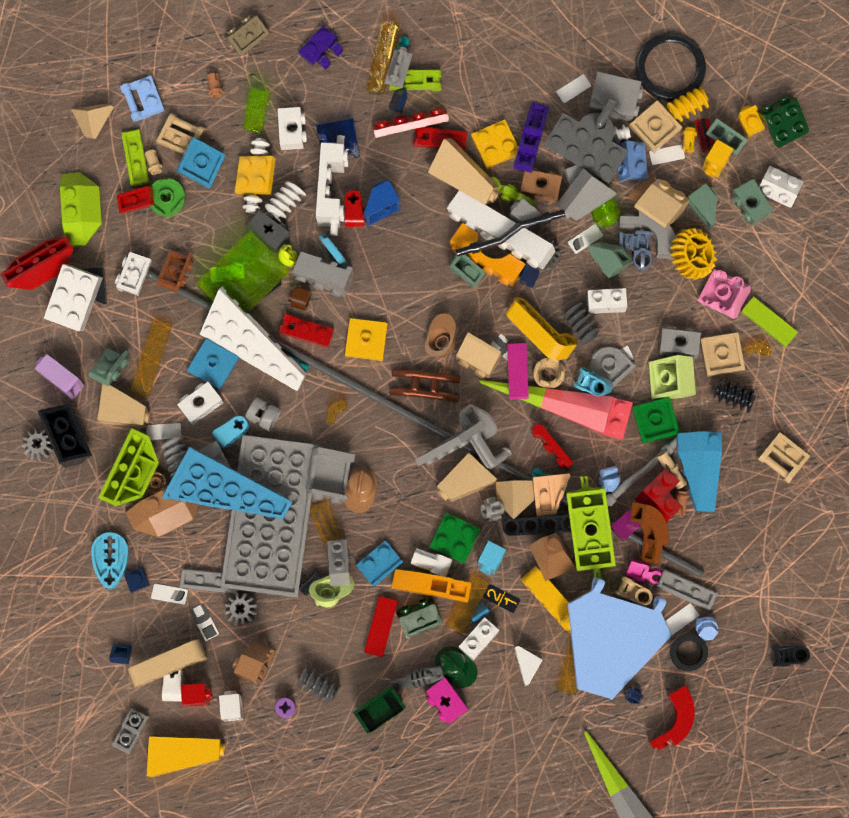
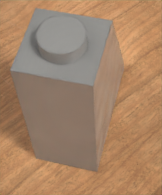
[556,168,617,221]

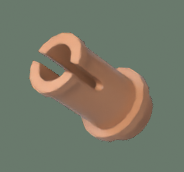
[207,73,223,98]
[674,491,689,516]

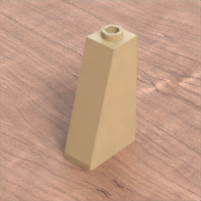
[428,138,499,205]

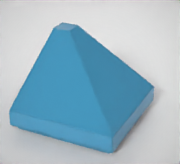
[471,602,489,624]

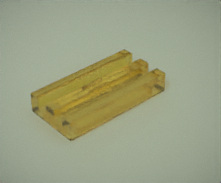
[310,502,341,545]

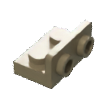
[224,14,270,56]

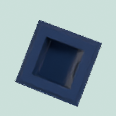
[389,89,408,113]
[520,263,539,288]

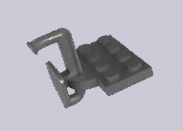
[544,98,629,184]

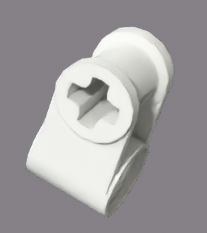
[162,669,183,702]

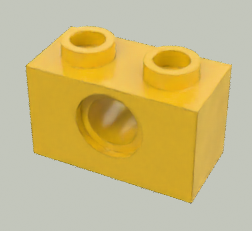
[702,140,733,178]

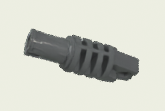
[390,666,445,691]

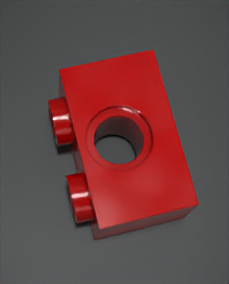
[181,683,213,707]

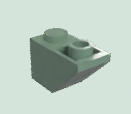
[587,242,633,278]

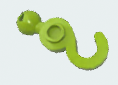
[491,177,537,208]

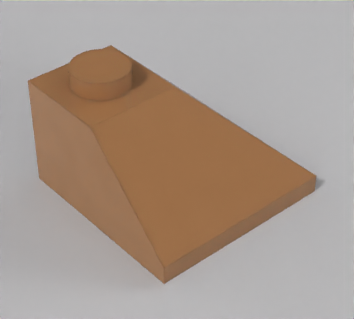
[530,533,577,581]

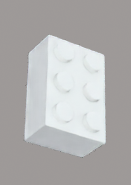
[44,264,103,332]

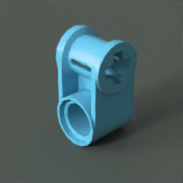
[573,367,612,396]
[211,416,249,449]

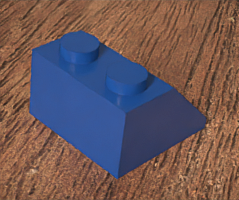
[364,180,401,227]

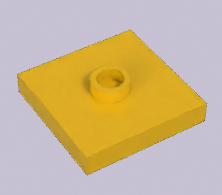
[345,318,388,361]

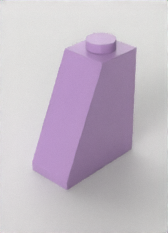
[35,354,84,400]

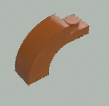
[630,502,669,564]

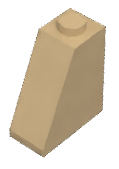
[97,384,150,428]
[437,453,497,502]

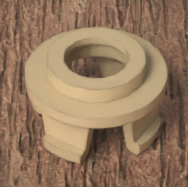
[533,358,565,389]

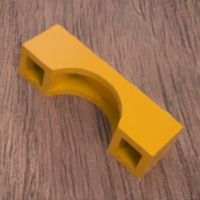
[450,223,526,287]

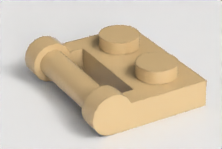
[156,113,205,155]
[758,432,810,483]

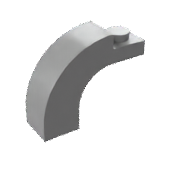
[619,210,675,259]

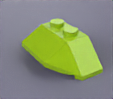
[60,172,102,247]
[98,428,159,506]

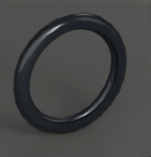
[636,33,706,101]

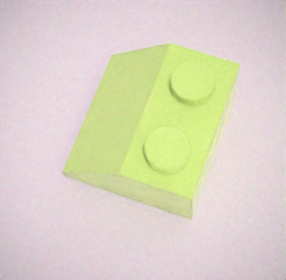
[649,355,696,400]

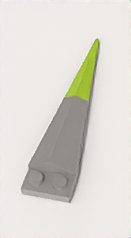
[584,731,653,818]

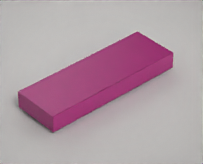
[507,343,529,400]

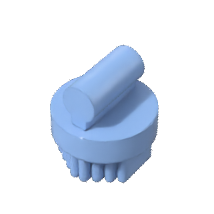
[599,466,621,492]
[695,617,718,641]

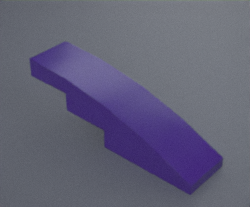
[513,102,550,173]

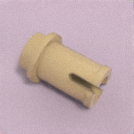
[145,150,163,175]

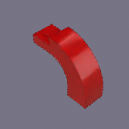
[649,685,695,751]

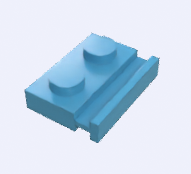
[356,540,404,587]

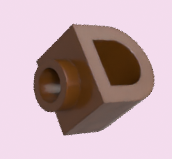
[288,285,312,311]

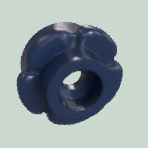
[625,687,644,704]

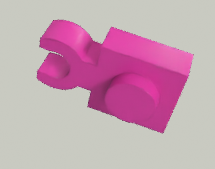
[625,558,662,584]

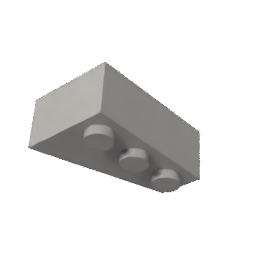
[292,252,354,298]

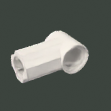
[411,548,452,577]

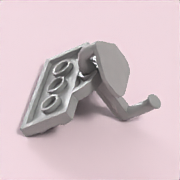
[415,404,512,469]

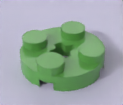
[150,179,186,217]

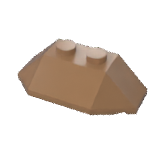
[125,488,199,537]

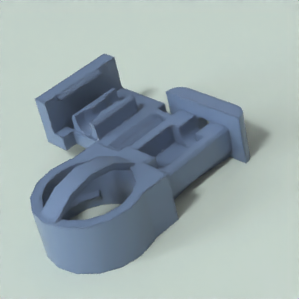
[619,231,652,271]

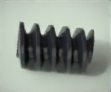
[713,378,756,413]

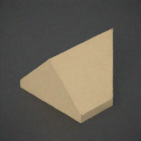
[71,104,114,139]
[496,481,535,519]

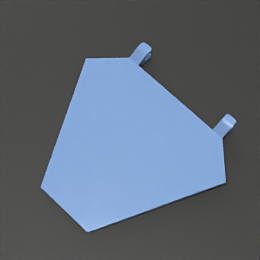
[568,577,671,699]

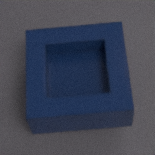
[124,568,149,593]
[109,644,133,664]

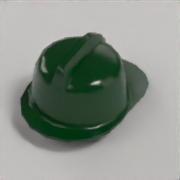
[434,646,478,688]

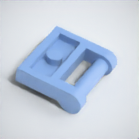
[120,76,164,122]

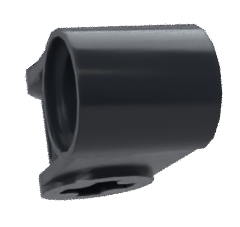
[771,646,810,667]

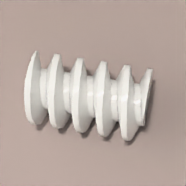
[265,181,306,223]

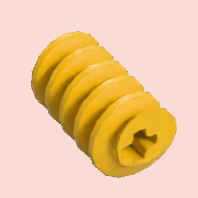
[667,86,709,122]

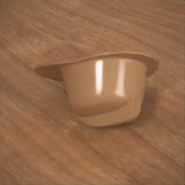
[425,313,456,357]
[344,467,377,513]

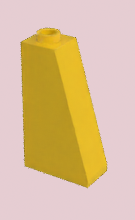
[147,737,225,777]

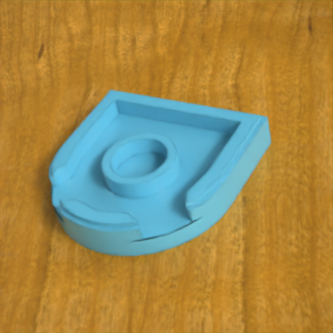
[319,233,349,269]

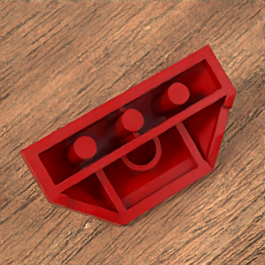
[0,236,74,290]

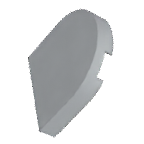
[590,347,636,389]

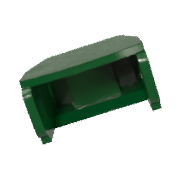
[353,686,406,734]

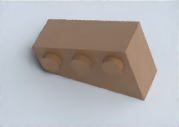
[233,641,276,686]

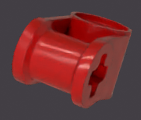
[344,190,364,228]

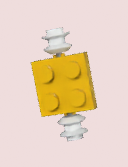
[235,138,276,214]

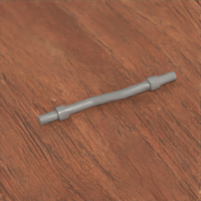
[606,436,677,507]

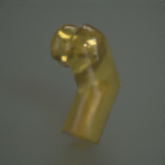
[742,341,772,357]
[325,399,348,424]

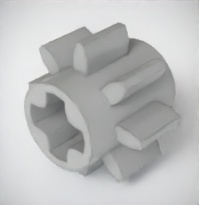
[480,497,504,522]

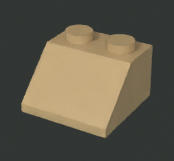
[634,179,690,228]
[456,332,501,378]

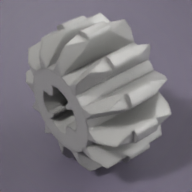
[22,428,54,461]
[224,593,257,626]

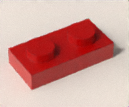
[117,186,154,214]

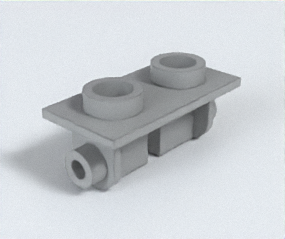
[384,47,413,88]

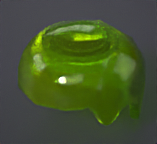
[591,200,620,228]

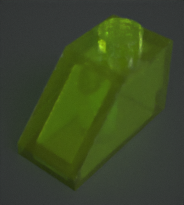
[244,88,271,133]

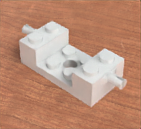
[316,135,349,236]

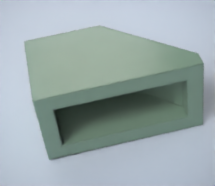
[687,183,717,231]

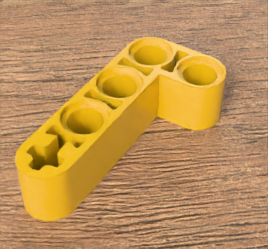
[506,297,578,360]
[521,566,571,635]

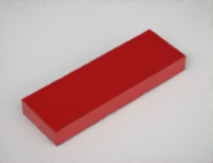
[364,596,398,658]

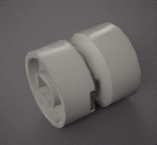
[245,397,281,431]

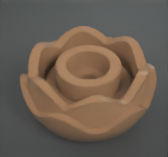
[146,471,168,495]

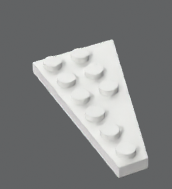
[200,287,307,391]

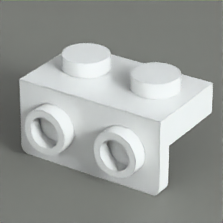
[759,166,803,208]

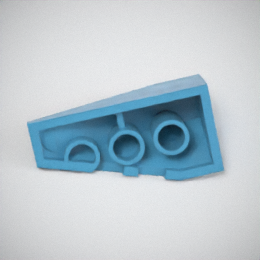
[677,431,722,512]

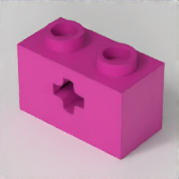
[425,678,468,724]

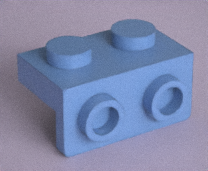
[617,141,648,182]

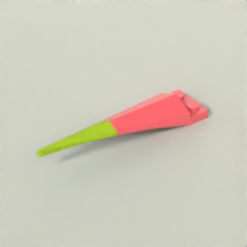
[479,380,633,440]

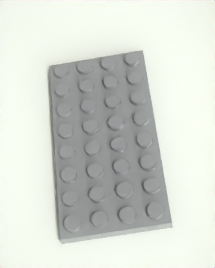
[221,435,319,598]

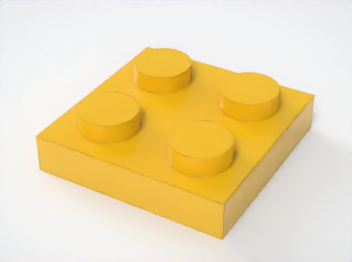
[471,119,519,169]

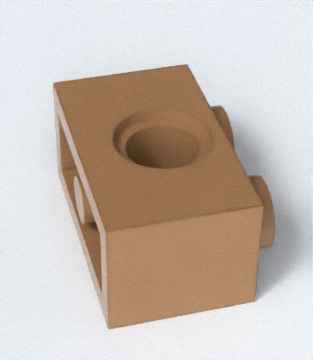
[520,168,562,202]

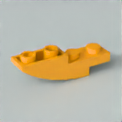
[391,569,472,603]

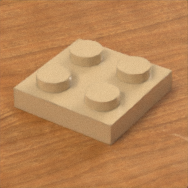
[629,100,683,153]
[700,332,745,377]

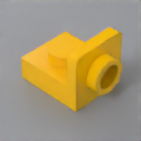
[738,105,765,137]

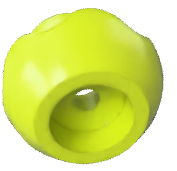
[278,244,297,267]

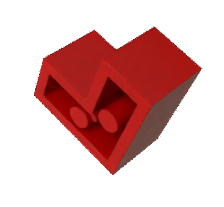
[635,468,683,523]

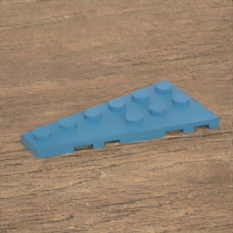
[162,446,292,519]

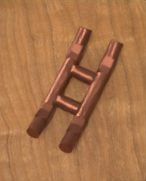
[389,369,461,403]

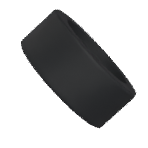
[670,634,708,672]

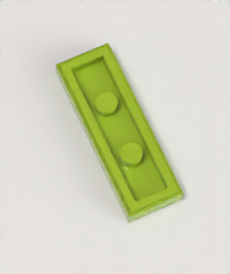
[121,129,150,187]
[741,296,798,348]

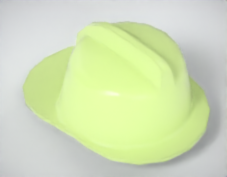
[309,576,354,607]

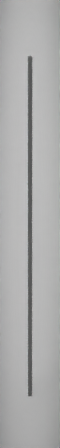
[146,270,704,578]

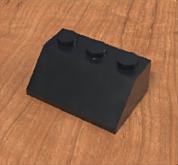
[38,403,92,468]

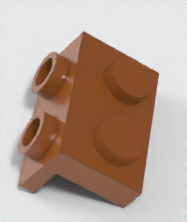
[156,250,194,292]

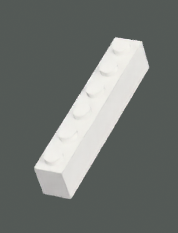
[447,190,555,270]

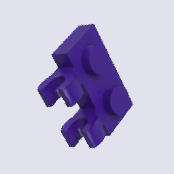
[298,26,343,70]

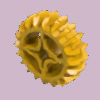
[669,228,717,280]

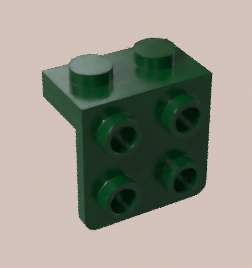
[757,95,809,148]

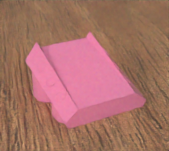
[698,269,751,319]

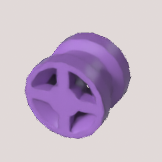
[275,698,296,718]

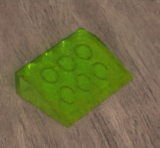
[195,231,290,313]

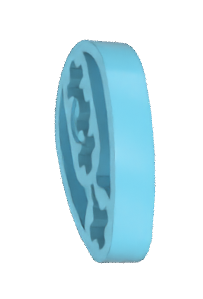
[91,532,129,589]

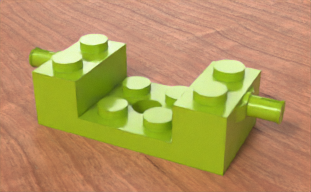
[566,475,616,579]

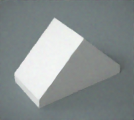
[514,646,542,686]

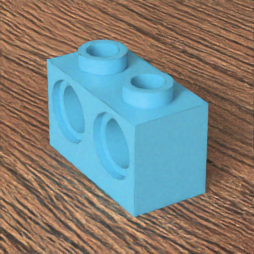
[478,541,506,575]

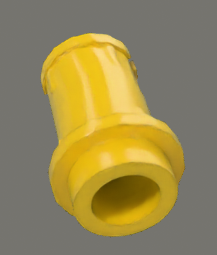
[682,127,697,153]

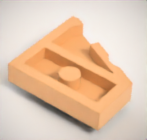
[533,473,570,516]

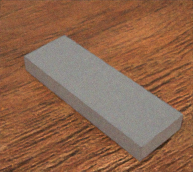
[180,569,238,594]
[656,569,718,611]

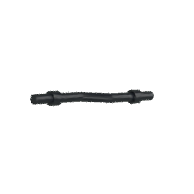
[455,209,566,257]

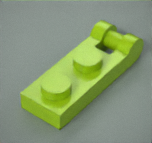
[389,70,442,91]

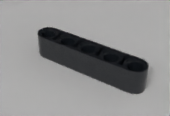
[502,513,596,536]

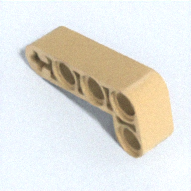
[128,639,208,688]

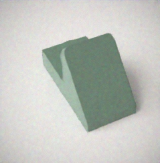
[448,254,486,288]

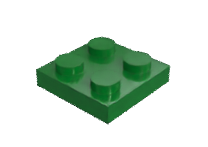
[632,397,680,444]
[429,513,481,564]

